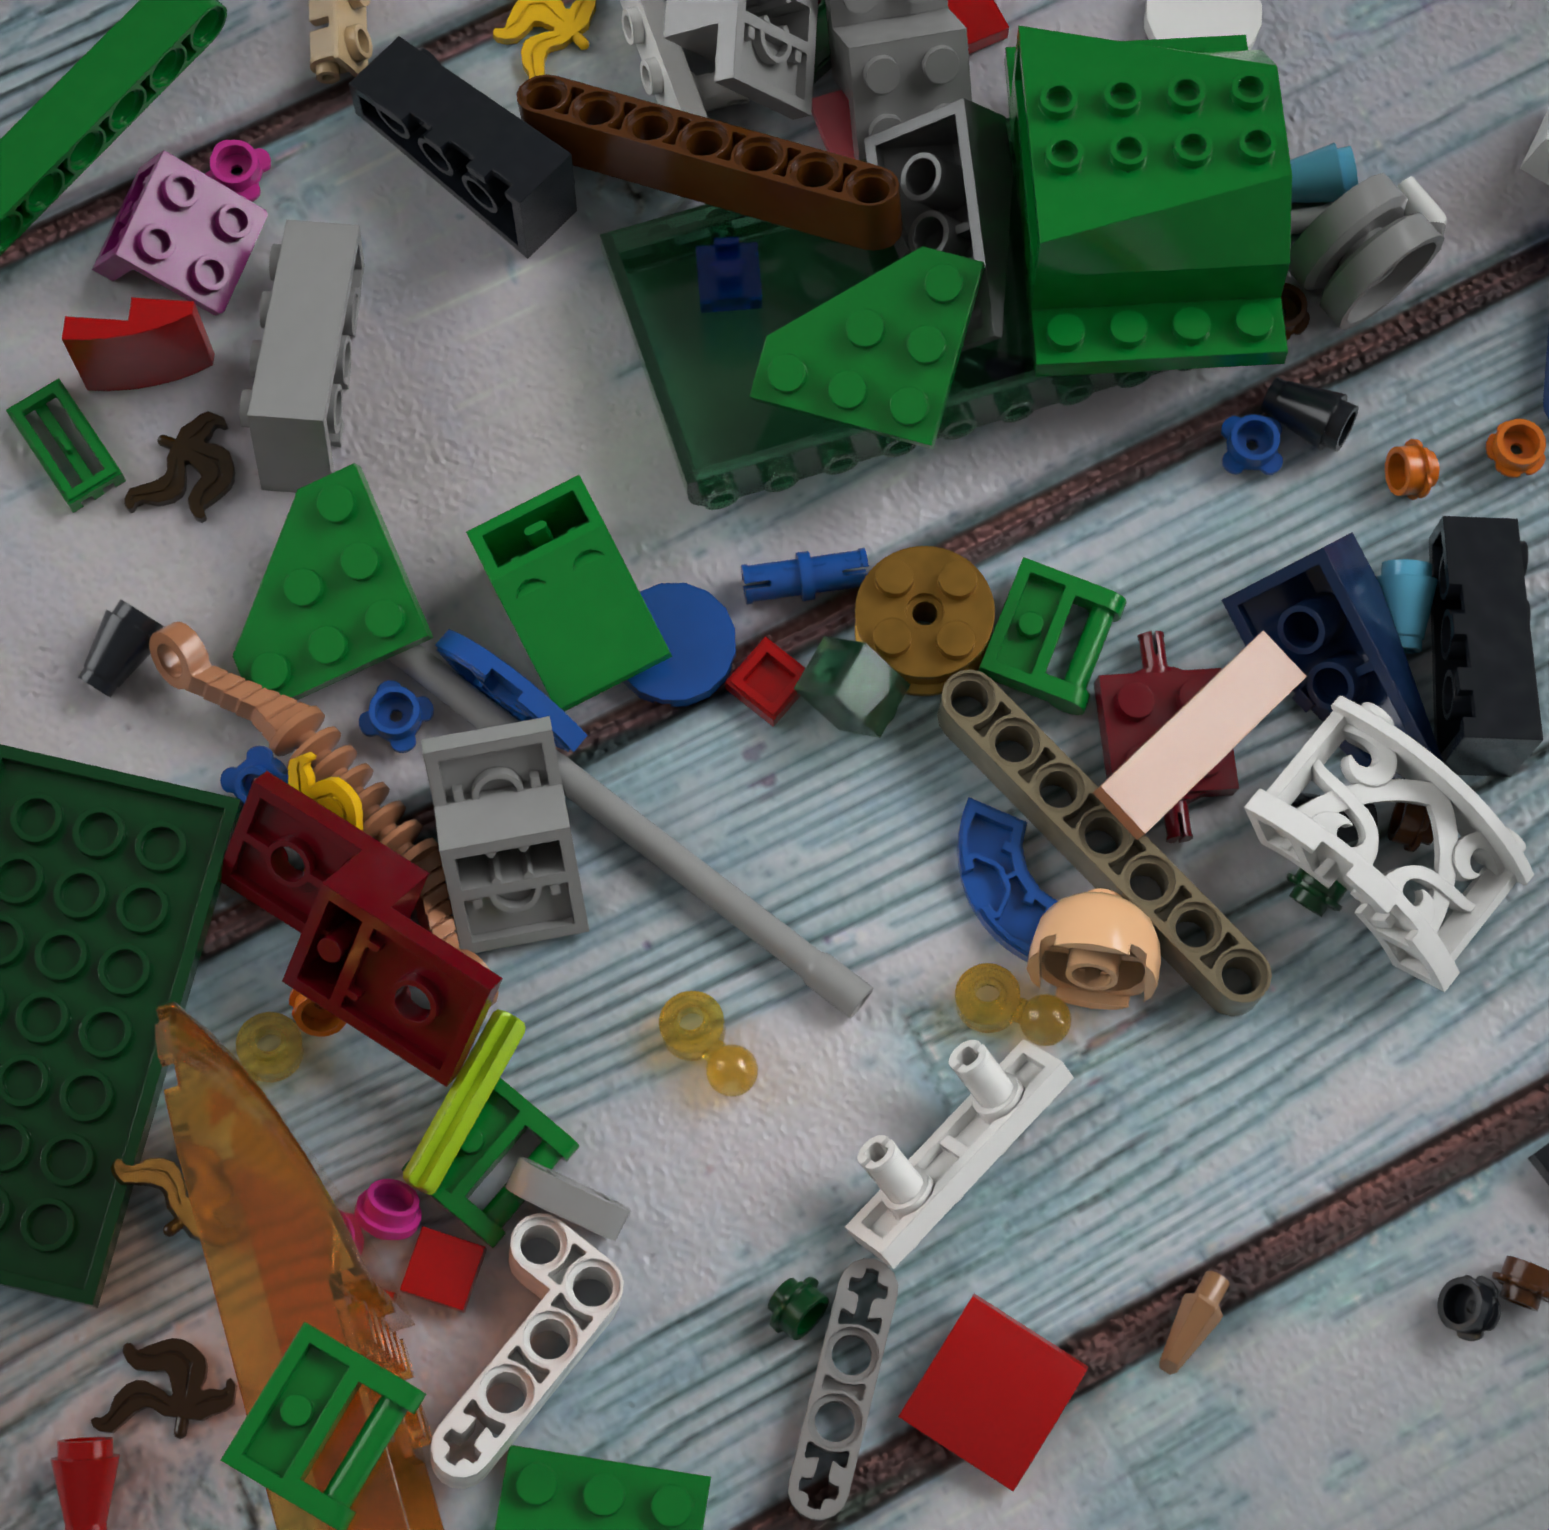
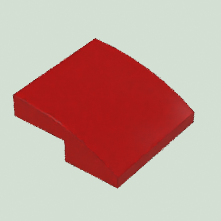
[62,297,215,391]
[898,1293,1089,1492]

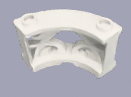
[1244,696,1534,992]

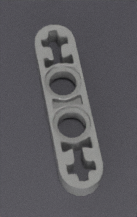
[788,1258,898,1521]

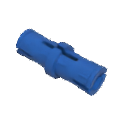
[741,548,869,605]

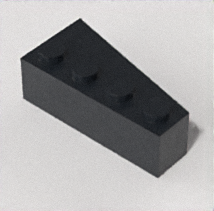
[348,36,577,259]
[1429,516,1543,777]

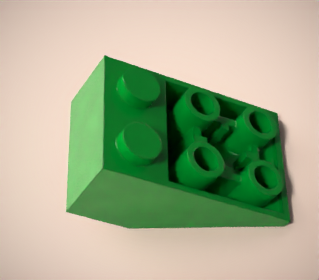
[466,475,673,712]

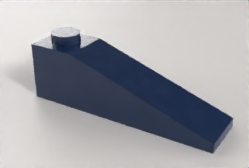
[1221,532,1444,779]

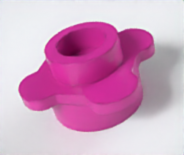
[205,140,271,202]

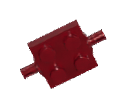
[1093,631,1239,843]

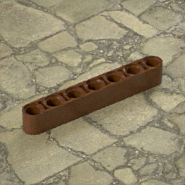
[516,74,903,251]

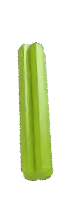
[403,1009,526,1195]

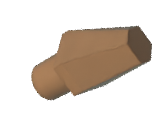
[1159,1271,1230,1375]

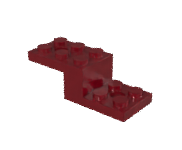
[221,771,503,1087]

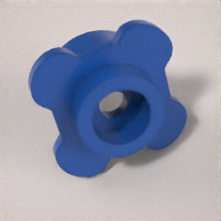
[1221,414,1283,475]
[359,680,434,753]
[220,745,288,806]

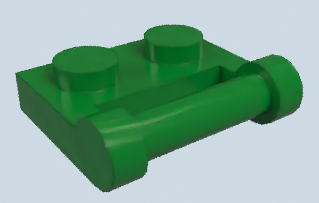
[978,557,1127,715]
[401,1078,580,1249]
[220,1322,426,1530]

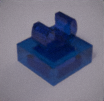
[696,237,762,313]

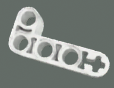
[431,1213,624,1489]

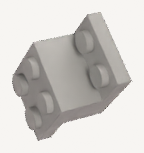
[663,0,818,120]
[825,0,972,162]
[421,716,589,953]

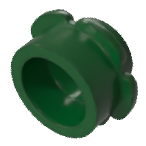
[1286,868,1347,917]
[768,1277,829,1340]

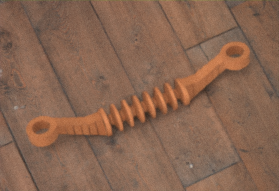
[149,621,498,1007]

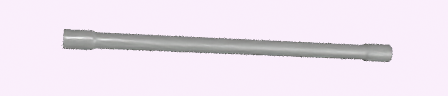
[388,645,874,1019]

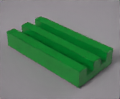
[6,378,126,513]

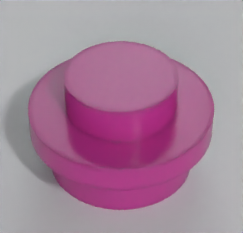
[354,1179,422,1240]

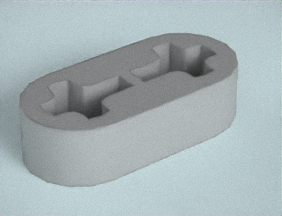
[505,1156,631,1241]

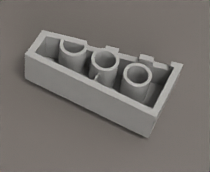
[239,220,365,493]

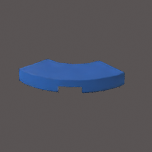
[435,629,588,752]
[957,797,1058,962]

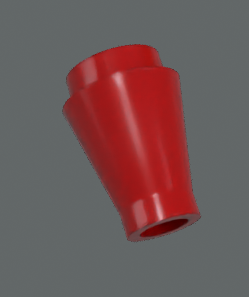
[50,1437,120,1530]

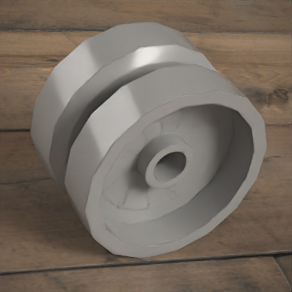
[1288,173,1445,330]

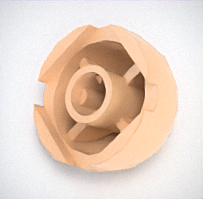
[1026,888,1161,1010]

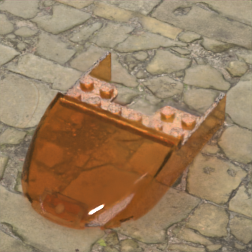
[155,1002,445,1530]

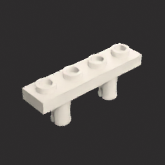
[620,0,750,118]
[845,1039,1074,1269]

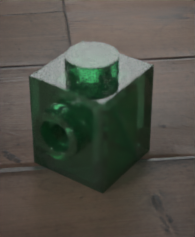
[794,636,910,738]

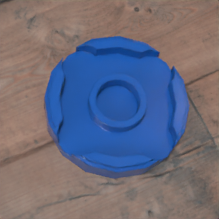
[623,583,736,707]

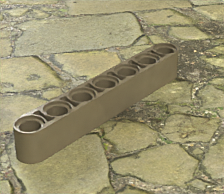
[937,669,1272,1016]

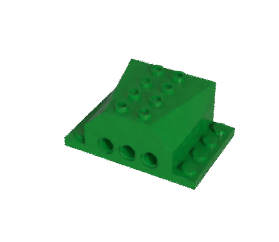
[1004,25,1292,377]

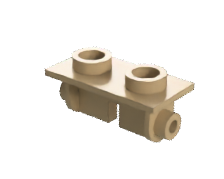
[309,0,373,84]

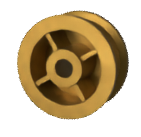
[855,546,995,696]

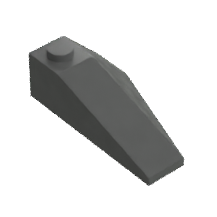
[864,98,1013,352]

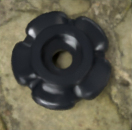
[1437,1275,1502,1341]

